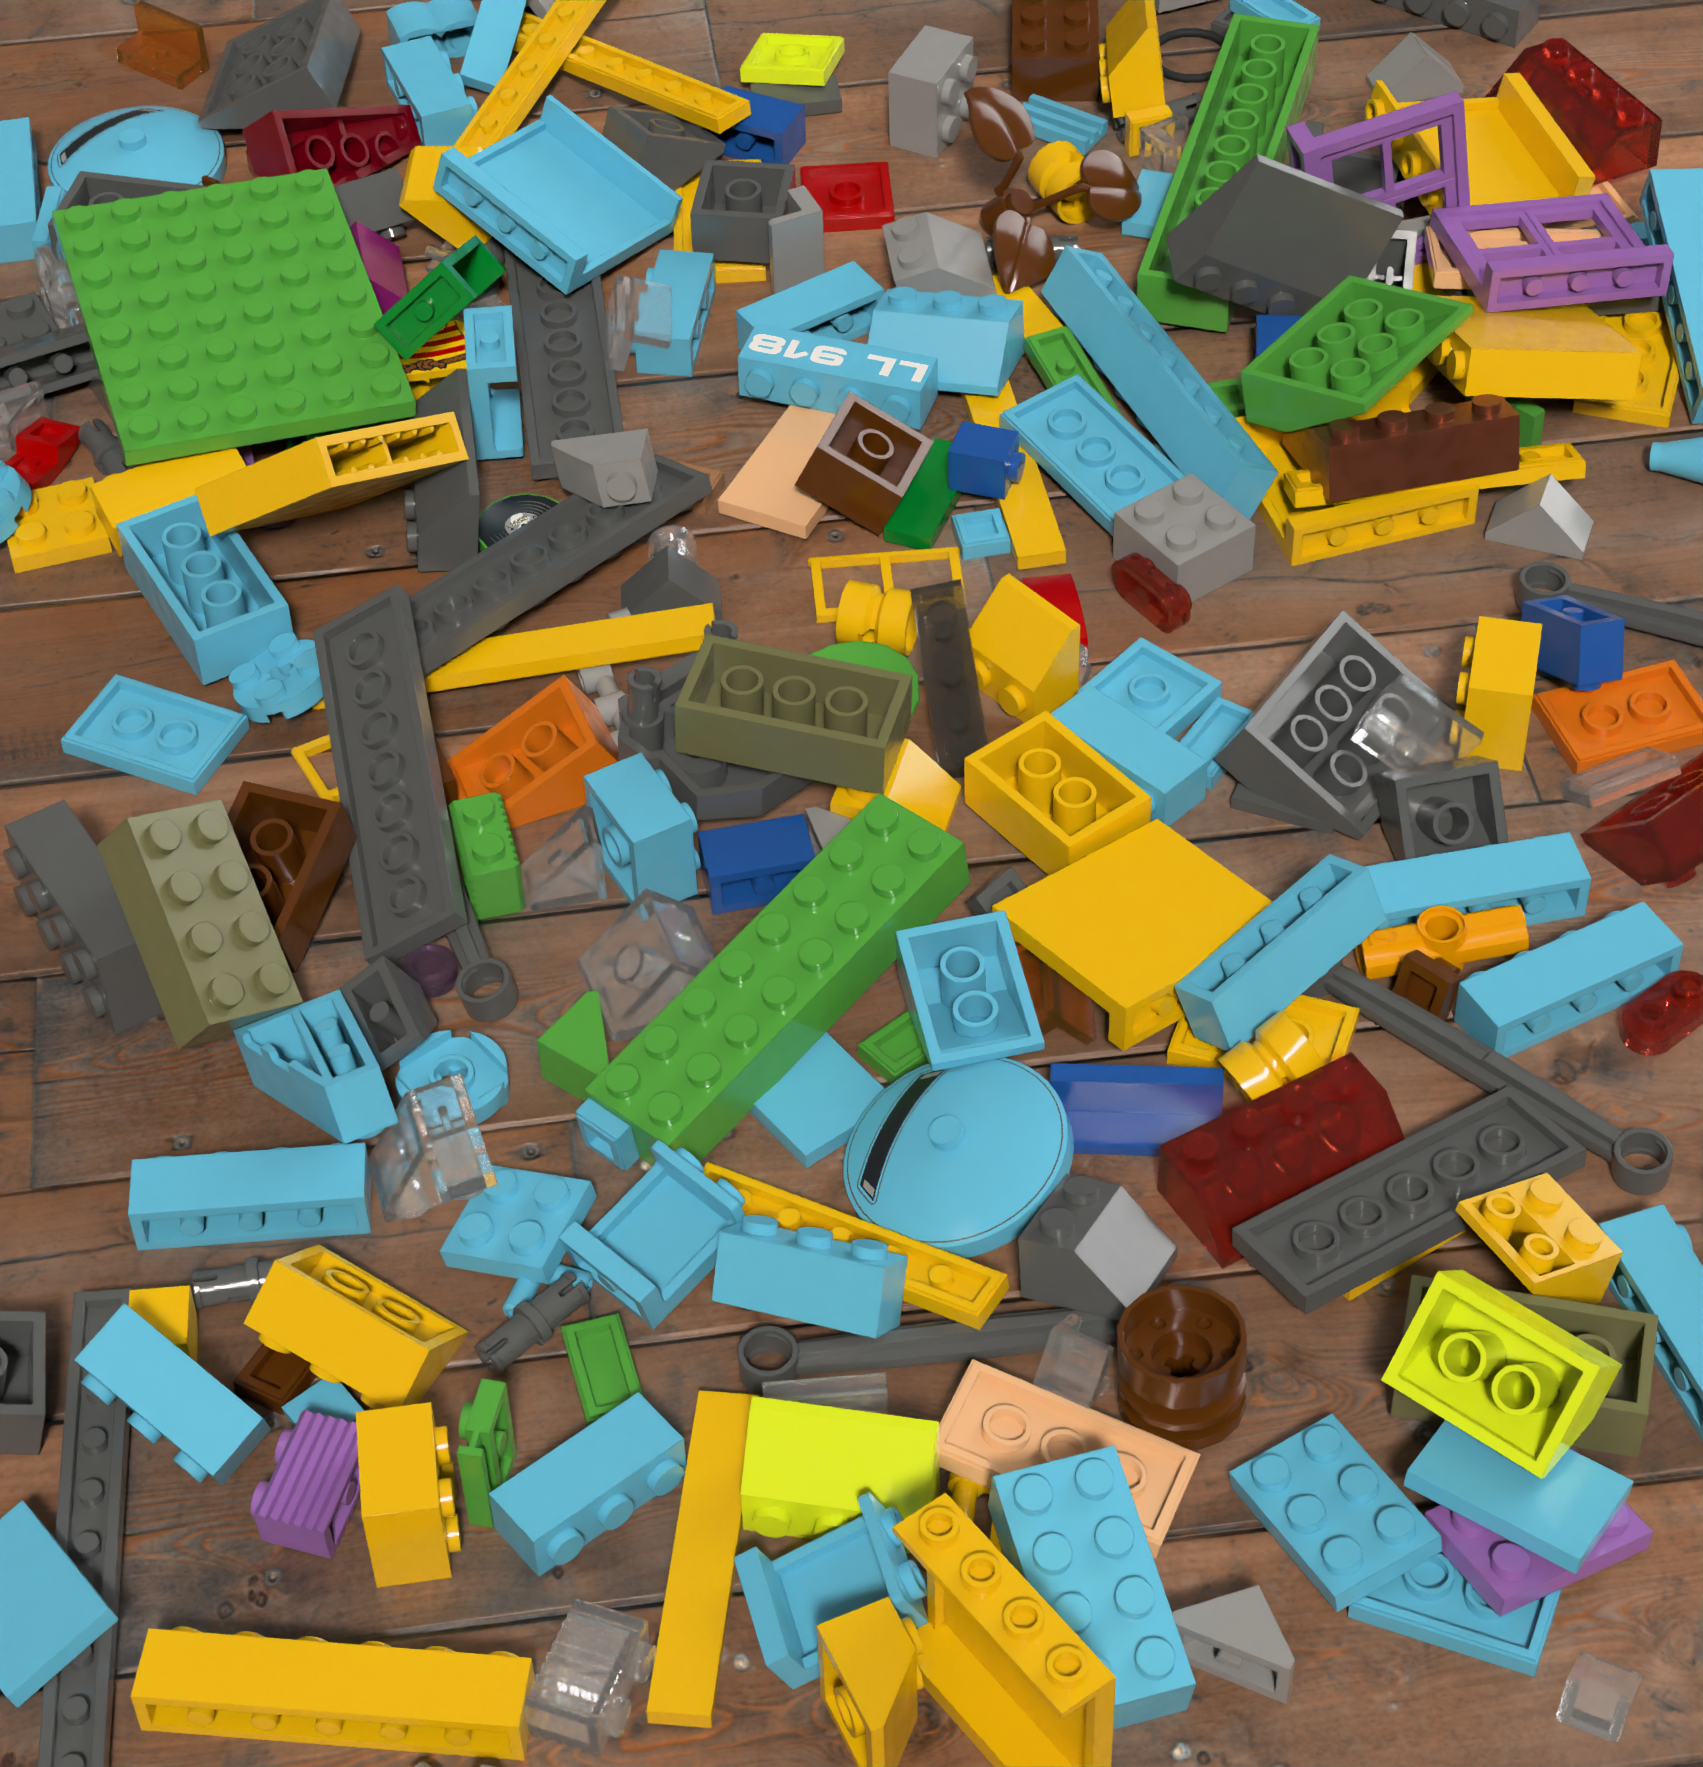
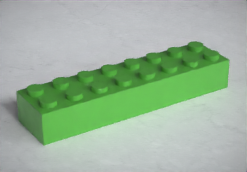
[584,793,970,1166]

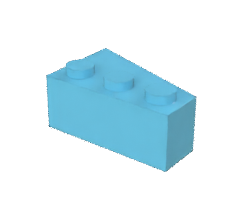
[233,989,399,1144]

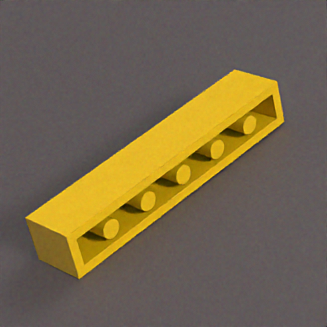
[130,1626,537,1761]

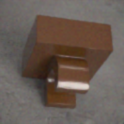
[1393,950,1462,1022]

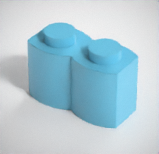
[386,0,477,58]

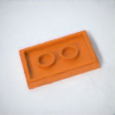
[1531,659,1703,777]

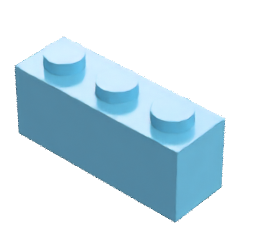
[381,36,478,146]
[628,249,716,377]
[736,261,884,350]
[1051,685,1208,827]
[712,1215,908,1339]
[74,1303,271,1486]
[489,1392,687,1577]

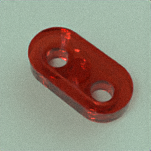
[1111,552,1192,633]
[1619,970,1703,1056]

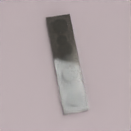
[910,579,989,779]

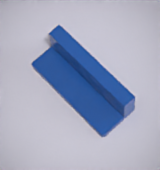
[1050,1063,1224,1158]

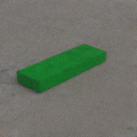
[884,438,963,549]

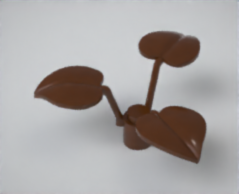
[963,87,1142,294]

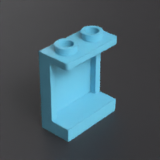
[463,305,524,460]
[558,1140,746,1330]
[733,1492,929,1690]

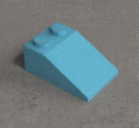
[895,910,1045,1072]

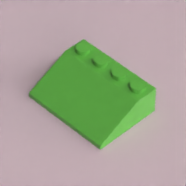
[1240,275,1473,433]

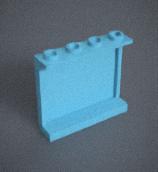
[433,95,683,295]

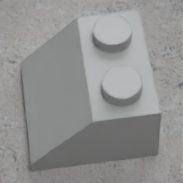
[882,212,997,297]

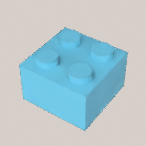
[583,753,701,918]

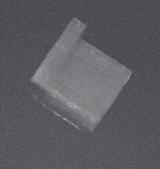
[1138,113,1188,174]
[1033,1313,1115,1409]

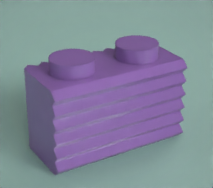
[250,1409,360,1559]

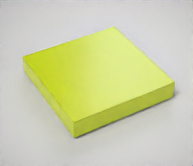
[740,33,845,86]

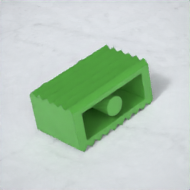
[449,792,526,920]

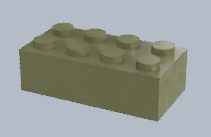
[674,634,913,794]
[97,799,303,1050]
[1390,1275,1658,1458]

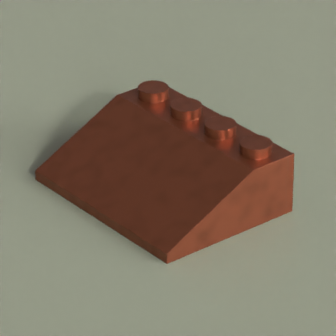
[1282,394,1520,502]

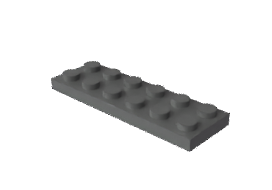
[1232,1086,1586,1315]

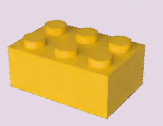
[964,710,1152,875]

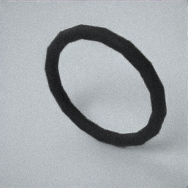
[1159,28,1225,83]

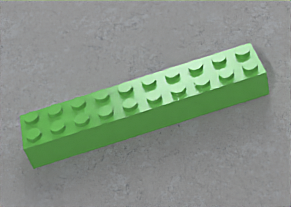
[1137,13,1319,333]

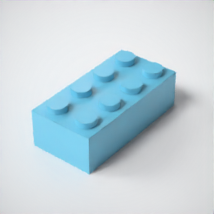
[116,495,293,686]
[988,1445,1196,1730]

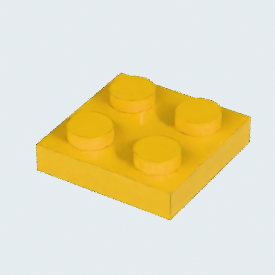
[7,477,112,574]

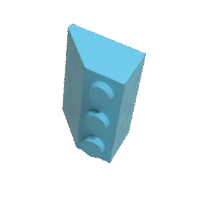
[867,286,1025,396]

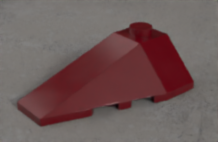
[242,105,422,186]

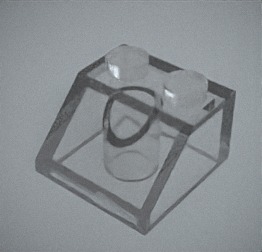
[577,888,716,1042]

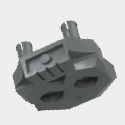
[618,619,814,820]

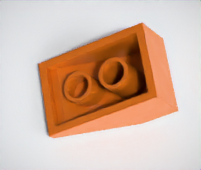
[447,675,619,829]

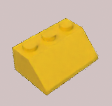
[1099,0,1166,118]
[243,1244,469,1409]

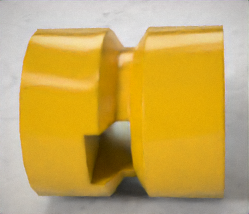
[1028,141,1095,224]
[836,580,922,656]
[1217,1011,1327,1119]

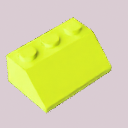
[1381,1270,1623,1479]
[740,1396,940,1554]

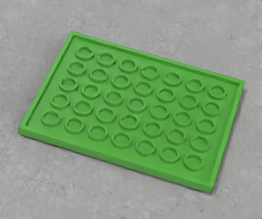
[52,168,416,466]

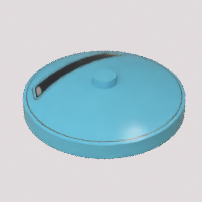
[48,106,227,194]
[843,1057,1074,1258]

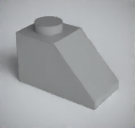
[551,429,658,508]

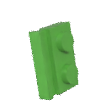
[457,1379,517,1528]

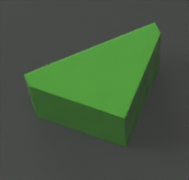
[537,990,609,1102]

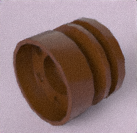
[1117,1284,1247,1450]

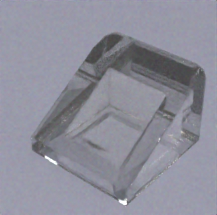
[1556,1652,1643,1742]

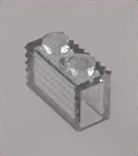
[524,1598,656,1757]

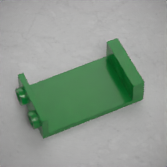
[373,235,507,361]

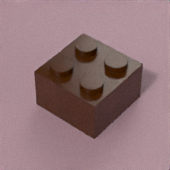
[795,391,934,535]

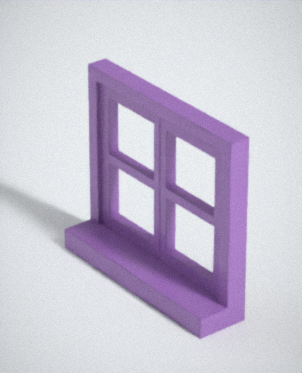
[1286,91,1470,265]
[1430,193,1674,313]

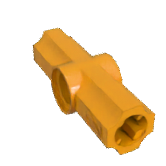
[1354,904,1529,980]

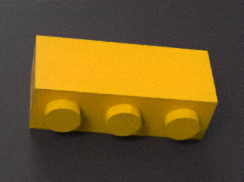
[90,447,246,557]

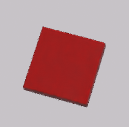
[800,161,895,233]

